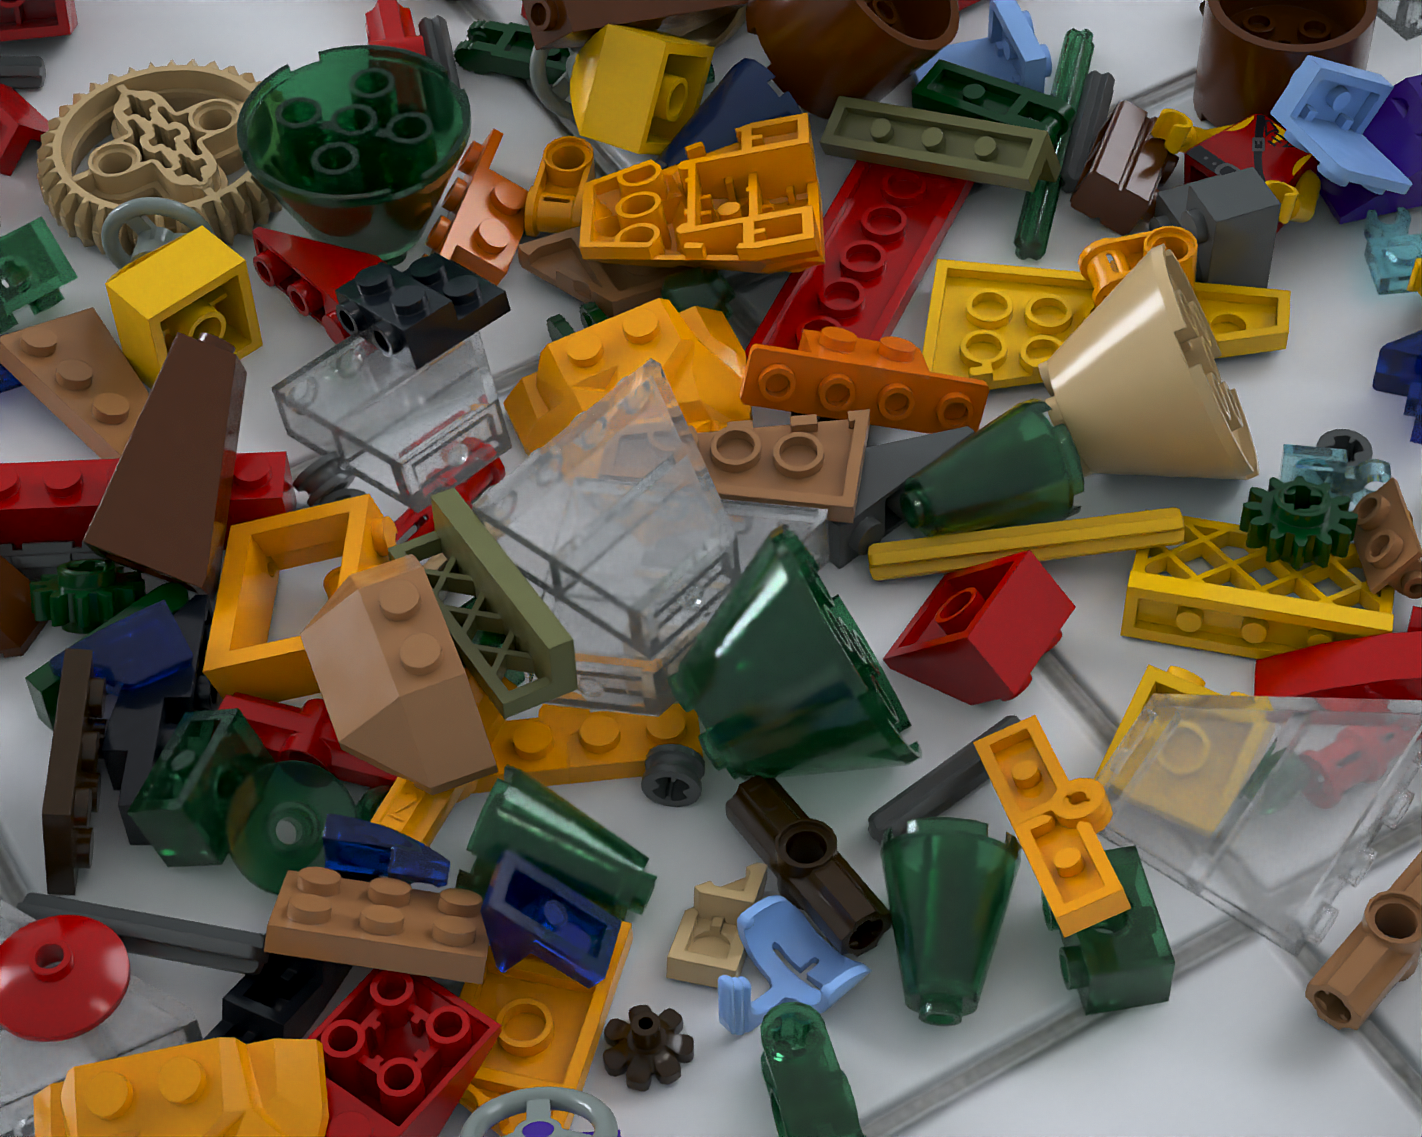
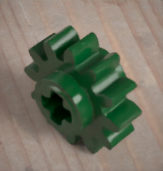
[1239,476,1358,570]
[29,559,146,634]

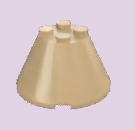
[1038,243,1260,480]

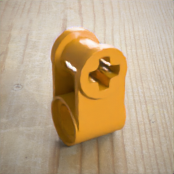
[524,136,596,237]
[1078,226,1198,308]

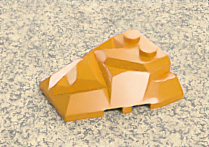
[579,112,825,274]
[503,298,761,562]
[33,1037,329,1137]

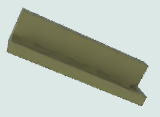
[819,96,1061,192]
[388,487,578,719]

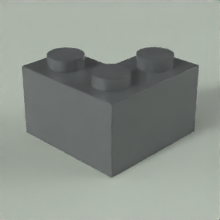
[1149,167,1281,288]

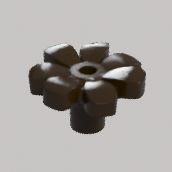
[603,1005,694,1092]

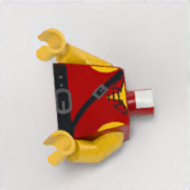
[1151,108,1321,234]

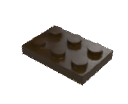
[42,648,108,895]

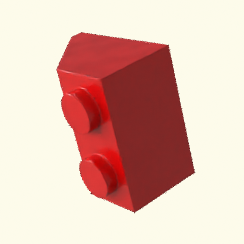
[882,550,1076,706]

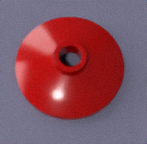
[0,915,131,1042]

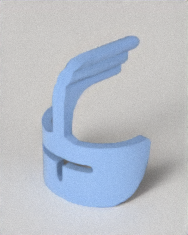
[718,895,872,1035]

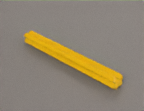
[868,507,1185,581]

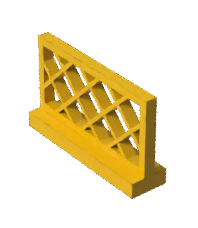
[1120,509,1395,659]

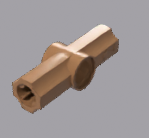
[1305,851,1422,1031]

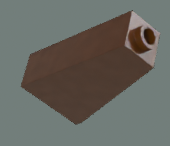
[522,0,748,50]
[83,332,247,601]

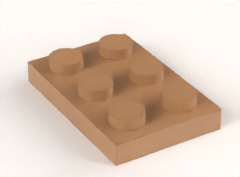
[264,867,497,985]

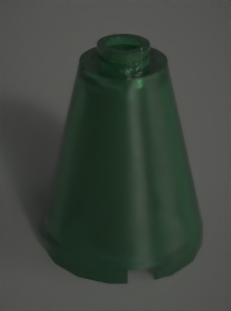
[899,398,1084,537]
[455,764,658,922]
[880,817,1022,1026]

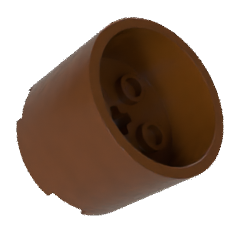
[746,0,959,120]
[1193,0,1378,128]

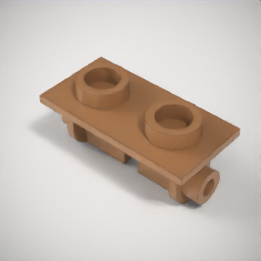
[1352,477,1422,599]

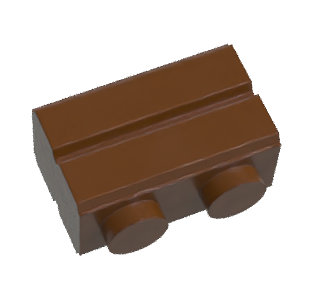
[1070,100,1179,236]

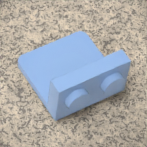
[912,0,1052,93]
[1270,55,1412,195]

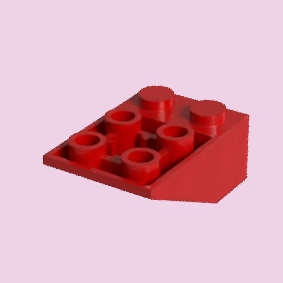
[307,969,502,1137]

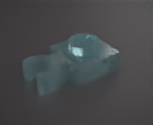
[1364,207,1422,295]
[1278,444,1391,506]

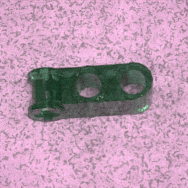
[760,1002,866,1137]

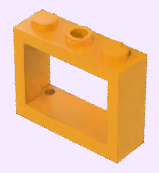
[202,494,398,702]

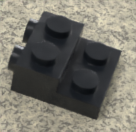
[335,252,511,370]

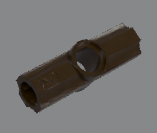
[725,774,892,957]

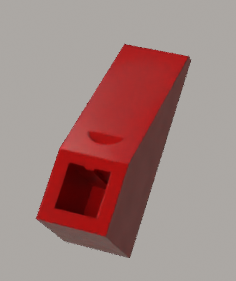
[252,227,387,361]

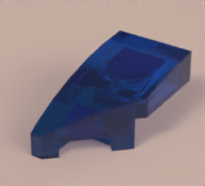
[49,600,194,696]
[323,813,451,888]

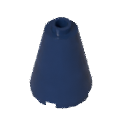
[655,58,802,169]

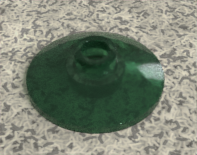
[224,760,360,896]

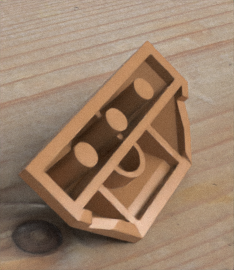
[300,554,498,796]

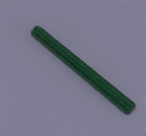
[1013,28,1095,261]

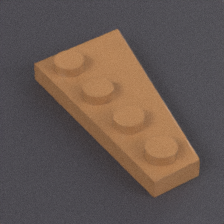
[0,307,149,459]
[599,409,870,523]

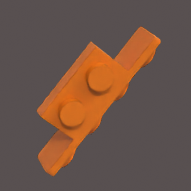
[421,128,529,285]
[739,327,989,439]

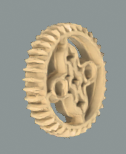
[37,59,301,256]

